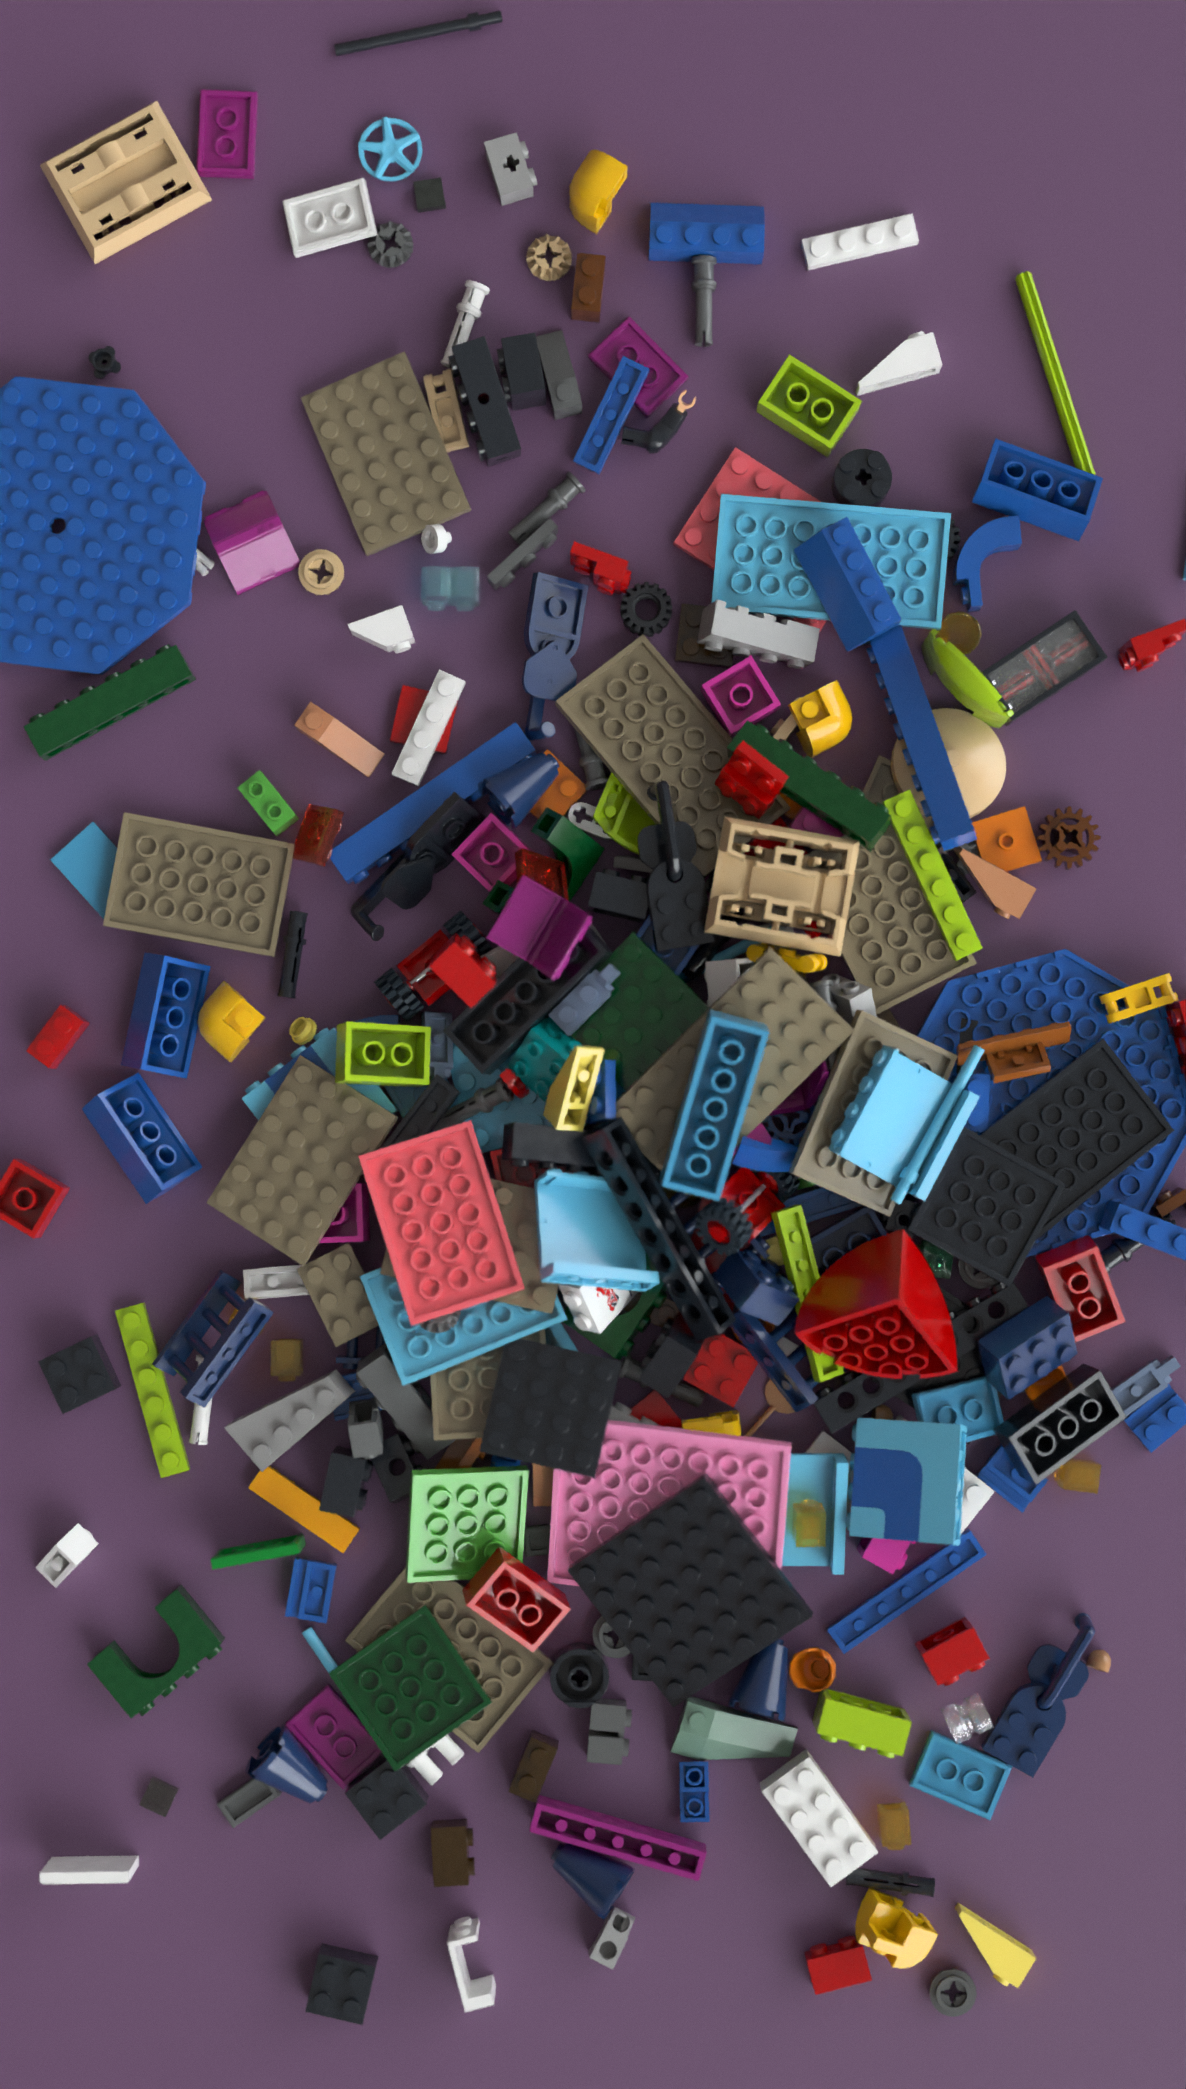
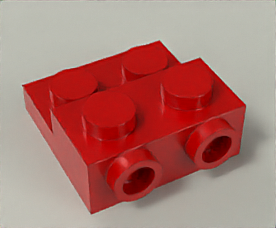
[570,541,632,596]
[1118,618,1186,672]
[714,741,789,819]

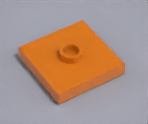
[972,806,1042,872]

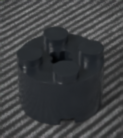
[831,449,892,507]
[550,1643,609,1708]

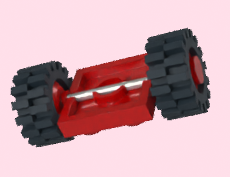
[374,910,493,1022]
[695,1167,800,1256]

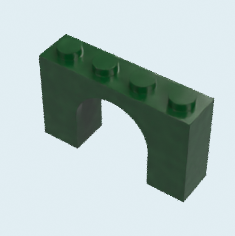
[482,807,605,916]
[563,1251,668,1360]
[87,1584,225,1718]

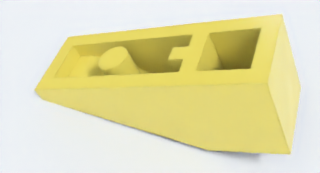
[543,1045,604,1131]
[955,1903,1037,1988]

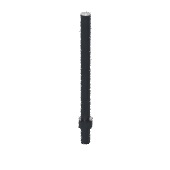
[334,10,503,56]

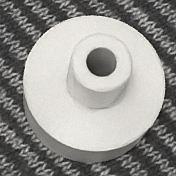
[421,524,452,554]

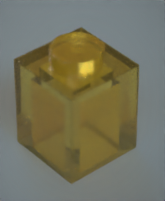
[271,1339,303,1381]
[1055,1458,1101,1494]
[792,1500,826,1547]
[876,1802,912,1850]

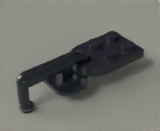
[637,780,714,951]
[351,791,486,941]

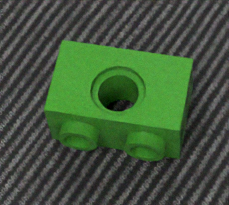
[238,770,299,837]

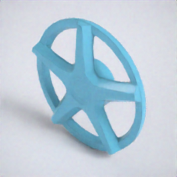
[358,117,422,182]

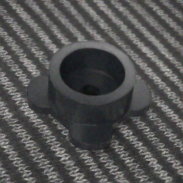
[88,346,121,379]

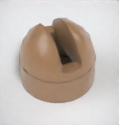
[871,1404,893,1420]
[1086,1650,1111,1673]

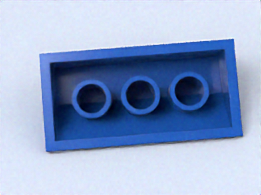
[649,203,765,264]
[972,438,1103,542]
[793,517,902,652]
[121,952,211,1079]
[82,1072,202,1204]

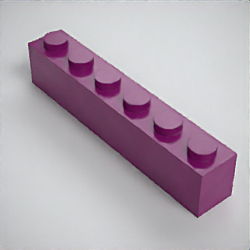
[529,1795,707,1881]

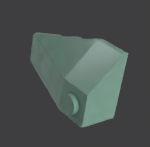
[670,1696,798,1760]

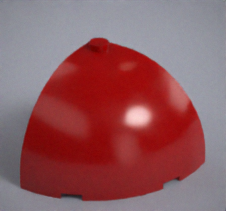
[794,1229,957,1379]

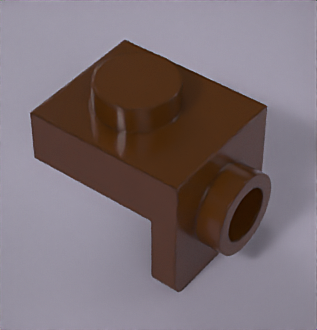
[1151,1187,1186,1217]

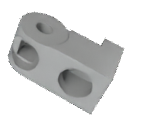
[588,1906,635,1970]

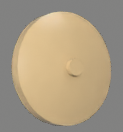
[891,708,1006,818]

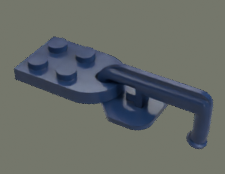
[522,572,589,741]
[981,1613,1095,1778]

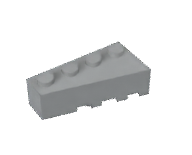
[697,599,820,669]
[224,1369,355,1472]

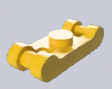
[746,943,827,973]
[1099,973,1179,1024]

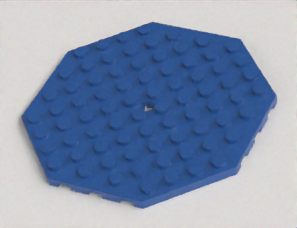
[0,376,206,675]
[916,949,1186,1257]

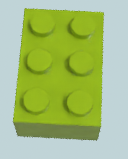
[756,354,862,458]
[335,1021,431,1088]
[812,1688,912,1758]

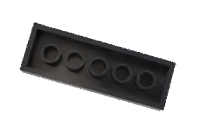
[443,927,613,1075]

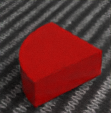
[499,1069,530,1099]

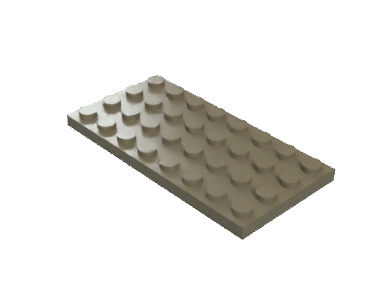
[555,634,791,878]
[610,947,854,1195]

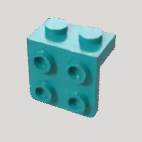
[508,1017,583,1103]

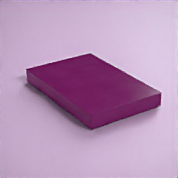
[196,89,258,179]
[588,316,688,418]
[284,1683,382,1790]

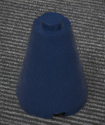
[478,752,560,829]
[728,1639,788,1722]
[245,1726,328,1804]
[551,1843,635,1920]

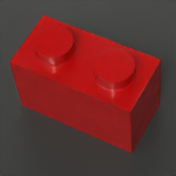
[26,1004,90,1069]
[804,1936,872,1995]

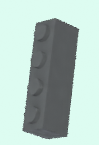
[356,1343,455,1460]

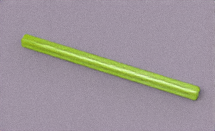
[1015,271,1096,475]

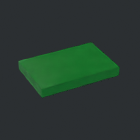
[210,1534,306,1570]

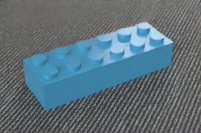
[660,1009,769,1201]

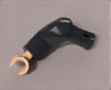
[621,390,696,454]

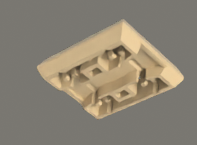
[40,101,212,264]
[704,817,860,956]

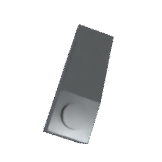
[536,330,582,420]

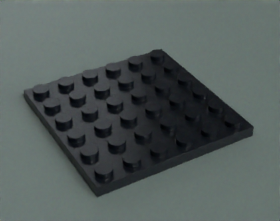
[567,1473,813,1707]

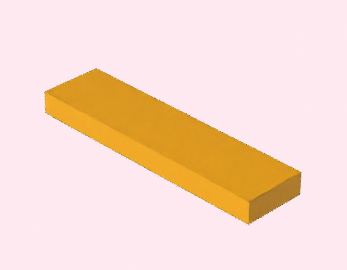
[248,1466,360,1553]

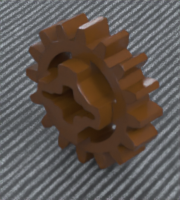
[1036,806,1101,870]

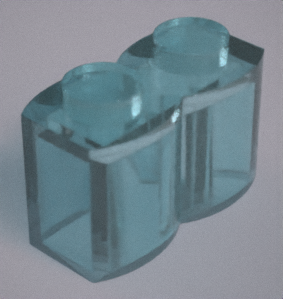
[421,566,480,611]

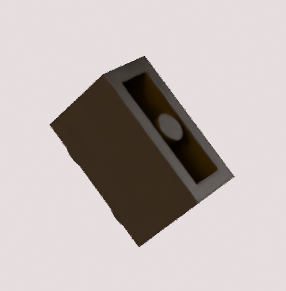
[508,1730,559,1803]
[431,1819,475,1887]

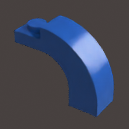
[953,515,1022,612]

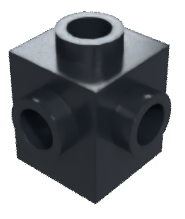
[880,1199,919,1239]

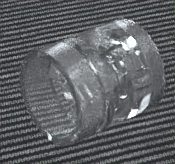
[941,1692,994,1745]

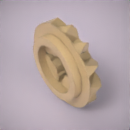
[526,234,572,281]
[298,549,344,595]

